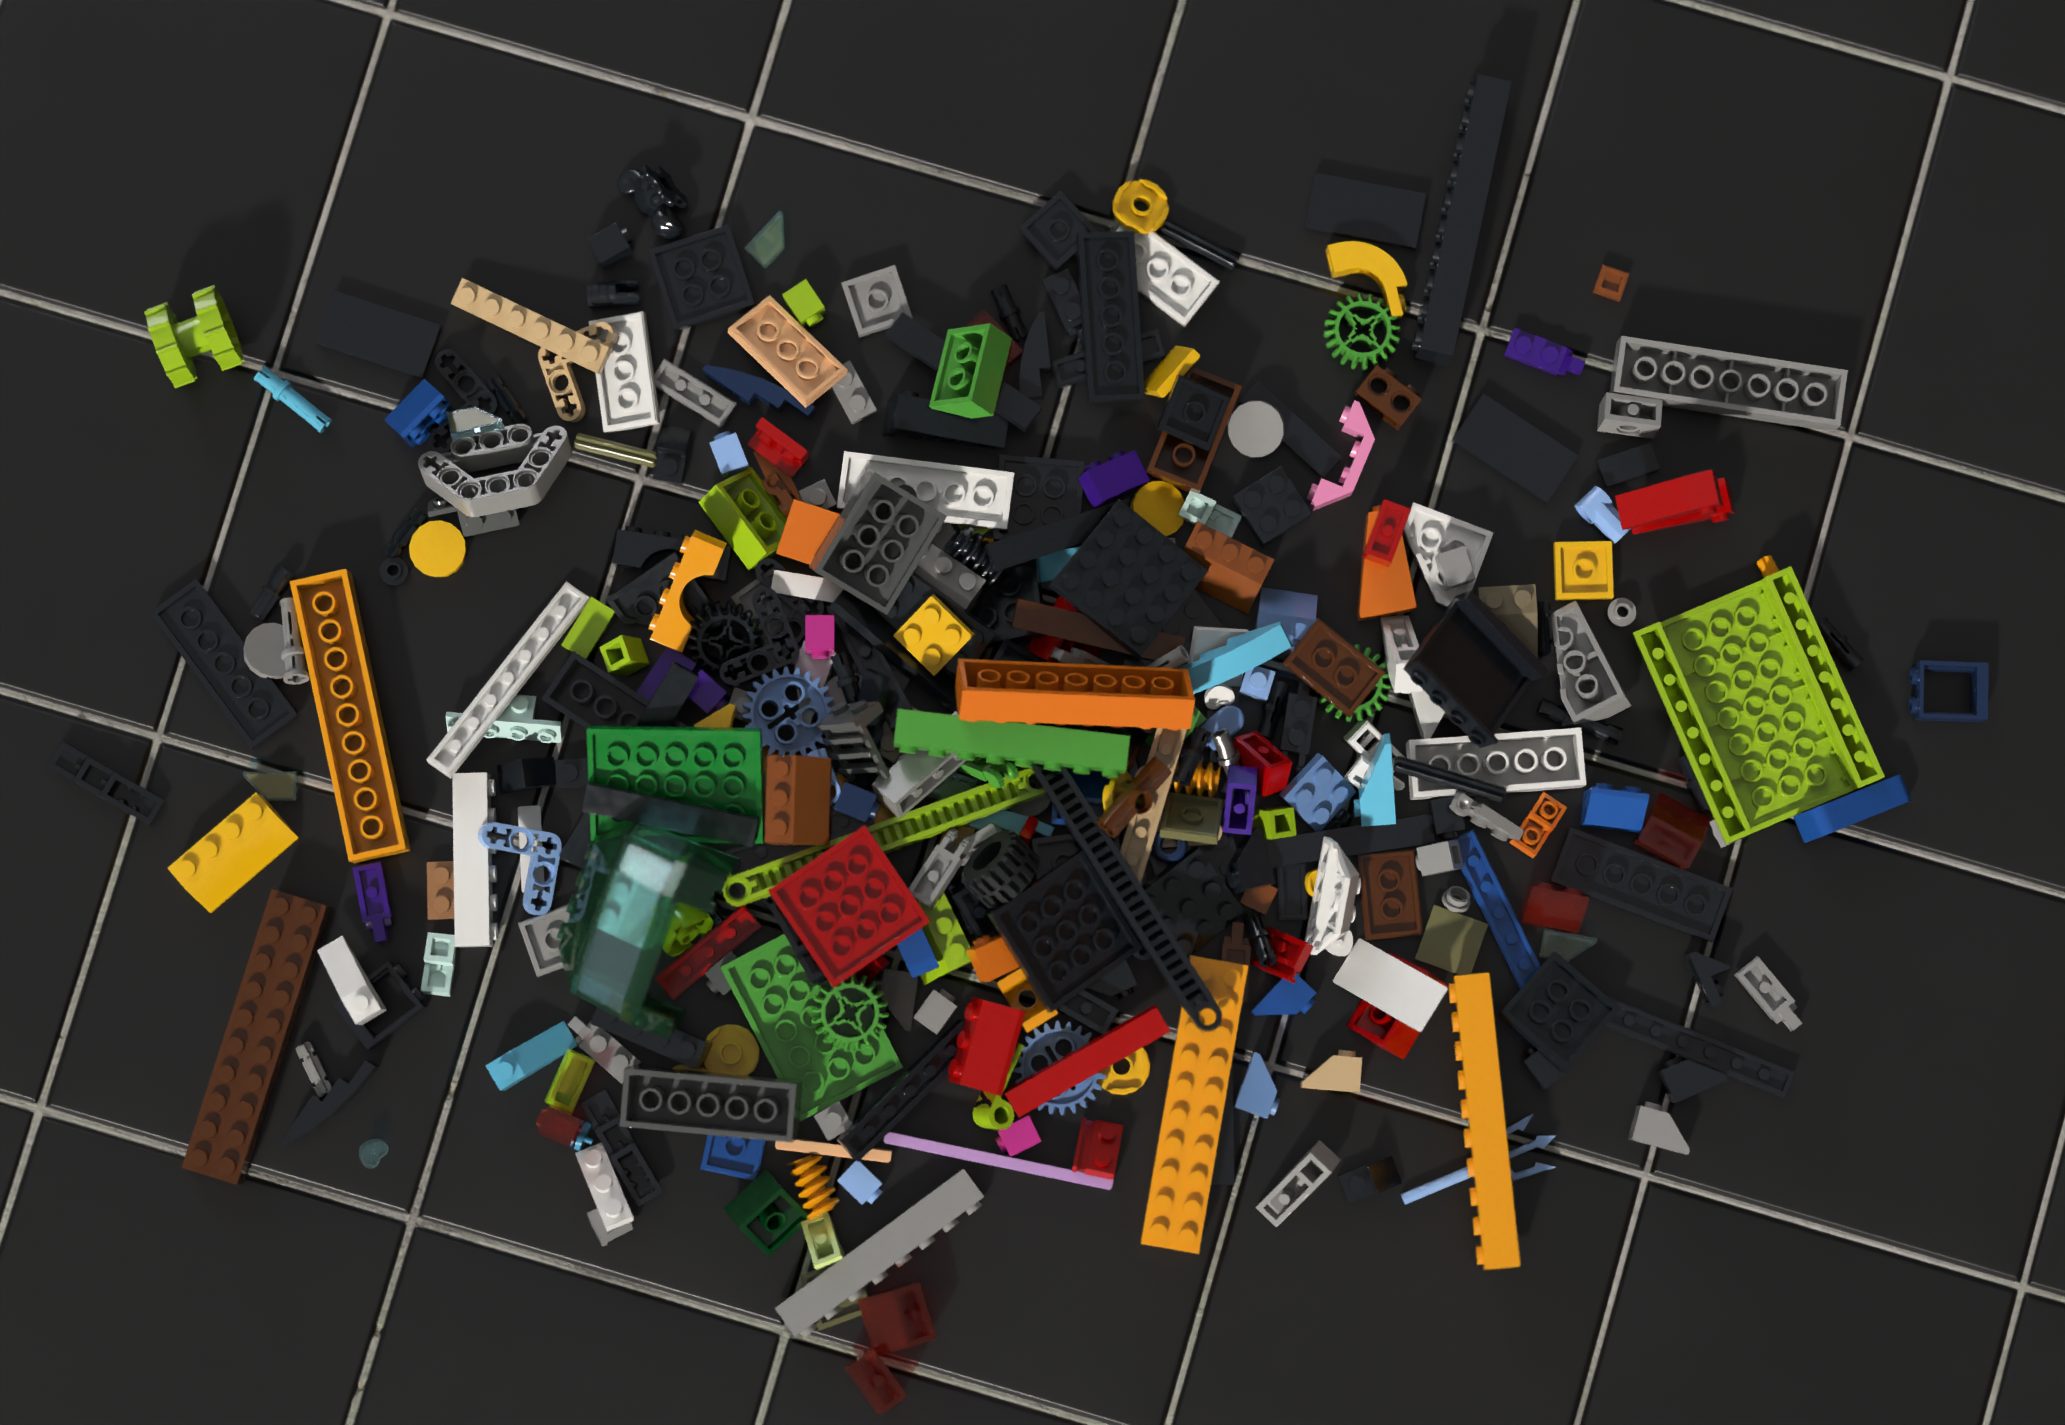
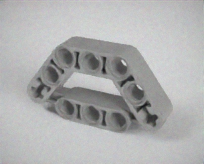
[418,424,572,517]

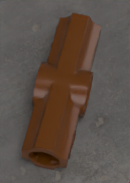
[1096,757,1172,838]

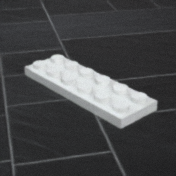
[837,451,1015,530]

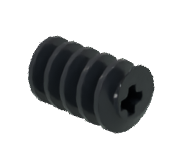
[943,525,1003,587]

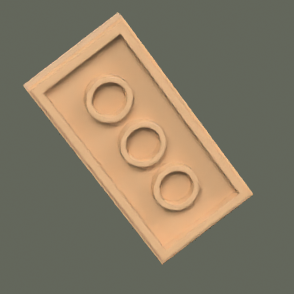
[728,295,848,408]

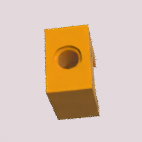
[997,968,1058,1033]

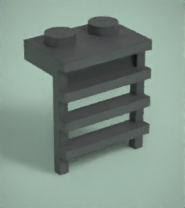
[816,700,891,781]

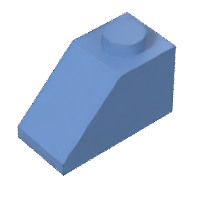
[1234,1052,1280,1119]

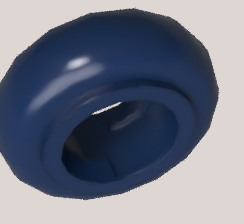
[1152,831,1188,863]

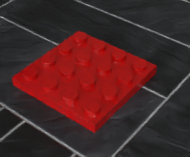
[768,825,930,988]

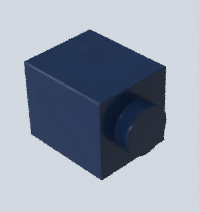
[833,782,881,823]

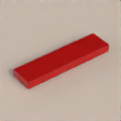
[655,905,763,1000]

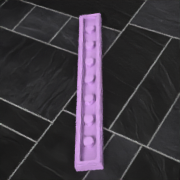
[884,1132,1114,1190]

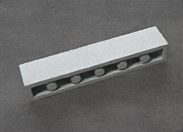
[452,772,498,948]

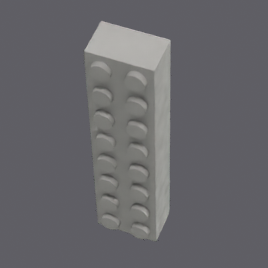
[1609,336,1848,432]

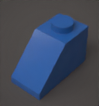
[1250,974,1316,1016]

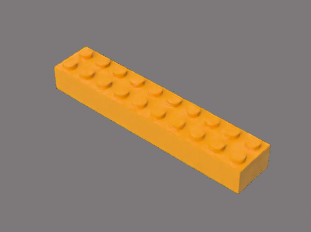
[290,569,411,864]
[1140,955,1248,1254]
[1448,973,1520,1270]

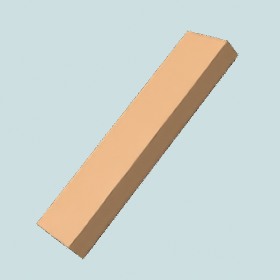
[775,1139,893,1163]

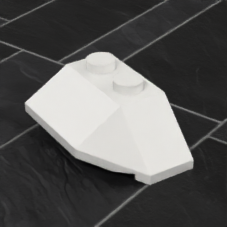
[1305,836,1361,955]

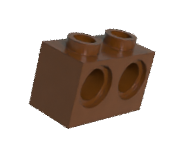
[1354,365,1422,431]

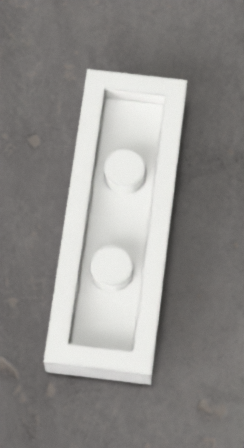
[575,1143,634,1232]

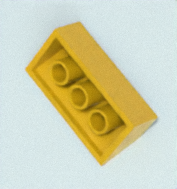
[168,792,299,913]

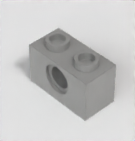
[1597,392,1663,439]

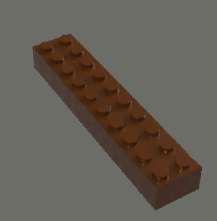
[181,889,333,1185]

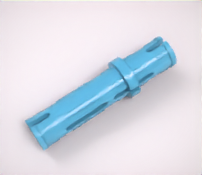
[254,366,332,433]

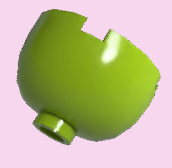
[654,900,713,957]

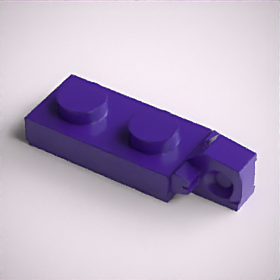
[1504,328,1585,376]
[353,861,393,944]

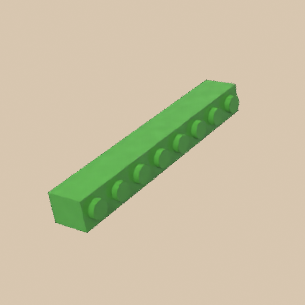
[894,709,1130,778]

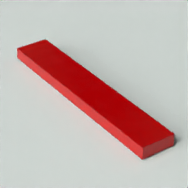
[1004,1005,1171,1117]

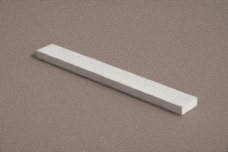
[427,581,590,779]

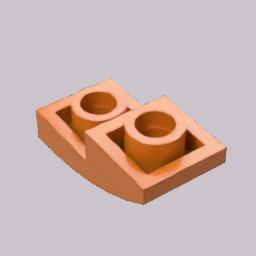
[1509,791,1567,858]

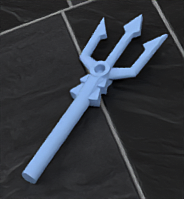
[1400,1113,1556,1205]

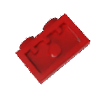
[748,417,810,478]

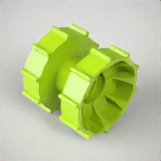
[144,285,245,388]

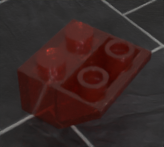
[1633,792,1711,870]
[1519,882,1589,934]
[857,1282,937,1356]

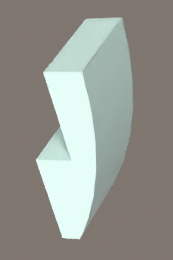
[1178,491,1242,538]
[421,932,456,997]

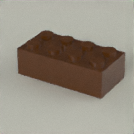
[1146,367,1242,494]

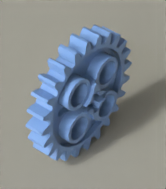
[742,667,834,756]
[1013,1021,1107,1115]

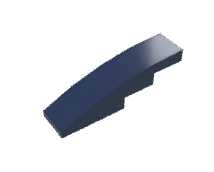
[702,364,816,420]

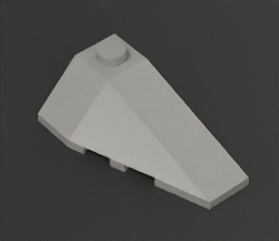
[1550,600,1632,724]

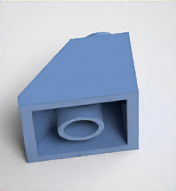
[1255,587,1318,649]

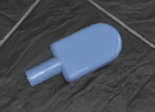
[1199,705,1244,750]

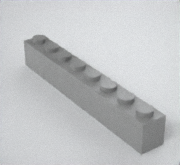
[775,1169,984,1337]

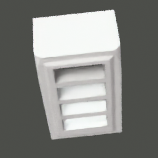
[1343,718,1404,773]

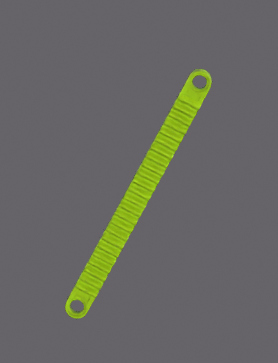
[723,768,1046,906]

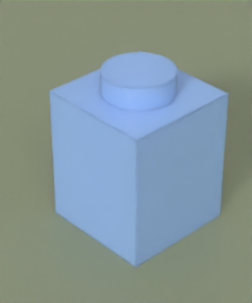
[709,431,750,479]
[1239,666,1276,703]
[837,1161,883,1205]

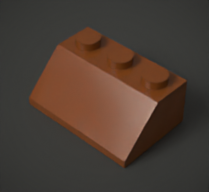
[1183,521,1274,614]
[765,755,832,846]

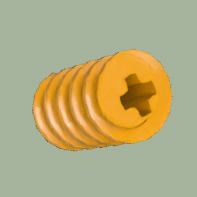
[1170,760,1221,798]
[787,1154,839,1219]

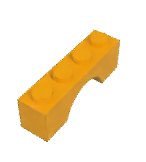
[648,530,727,652]

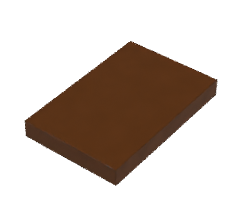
[1282,618,1385,717]
[1356,849,1423,941]

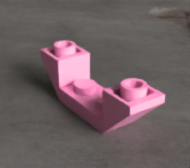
[1306,400,1375,511]

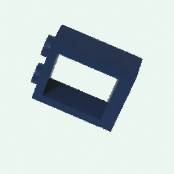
[1909,660,1989,723]

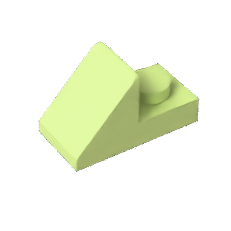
[801,1211,845,1269]

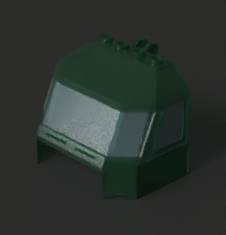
[557,822,740,1039]

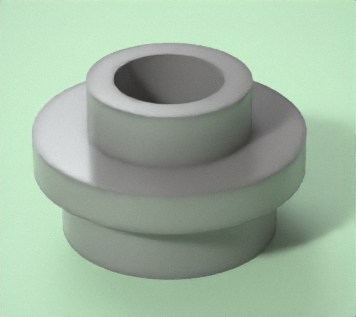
[1607,598,1636,627]
[1442,886,1471,912]

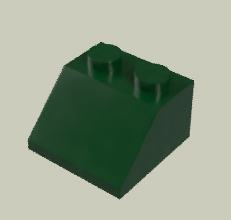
[724,1169,809,1257]

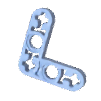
[478,822,562,915]

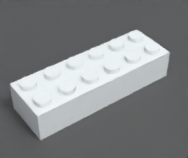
[1405,728,1586,800]

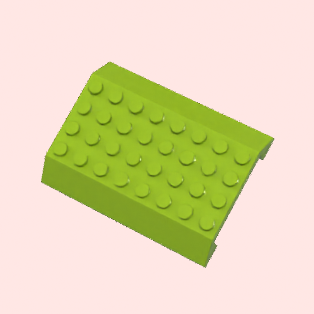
[1633,566,1885,845]

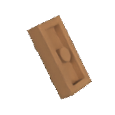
[427,861,454,920]

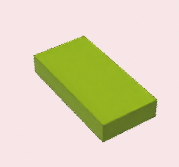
[561,597,616,660]
[545,1048,596,1113]

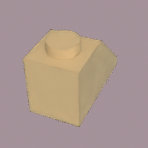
[1300,1050,1362,1093]

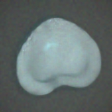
[359,1139,389,1168]

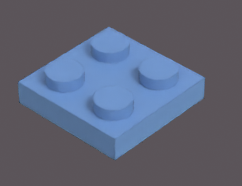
[1279,753,1357,831]

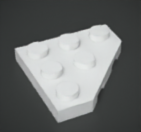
[1403,502,1493,607]

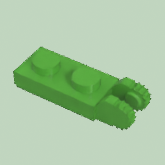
[957,757,1019,789]

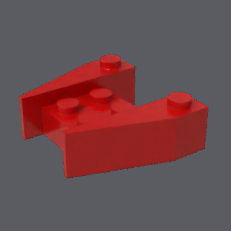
[1615,470,1736,535]

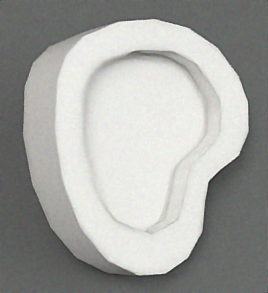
[1204,683,1235,710]
[1325,930,1353,956]

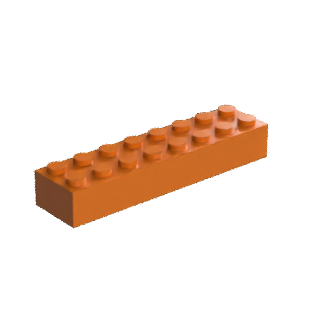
[955,659,1195,730]

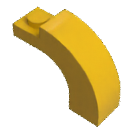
[1326,241,1407,320]

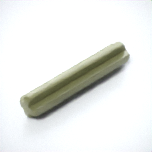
[574,433,658,467]

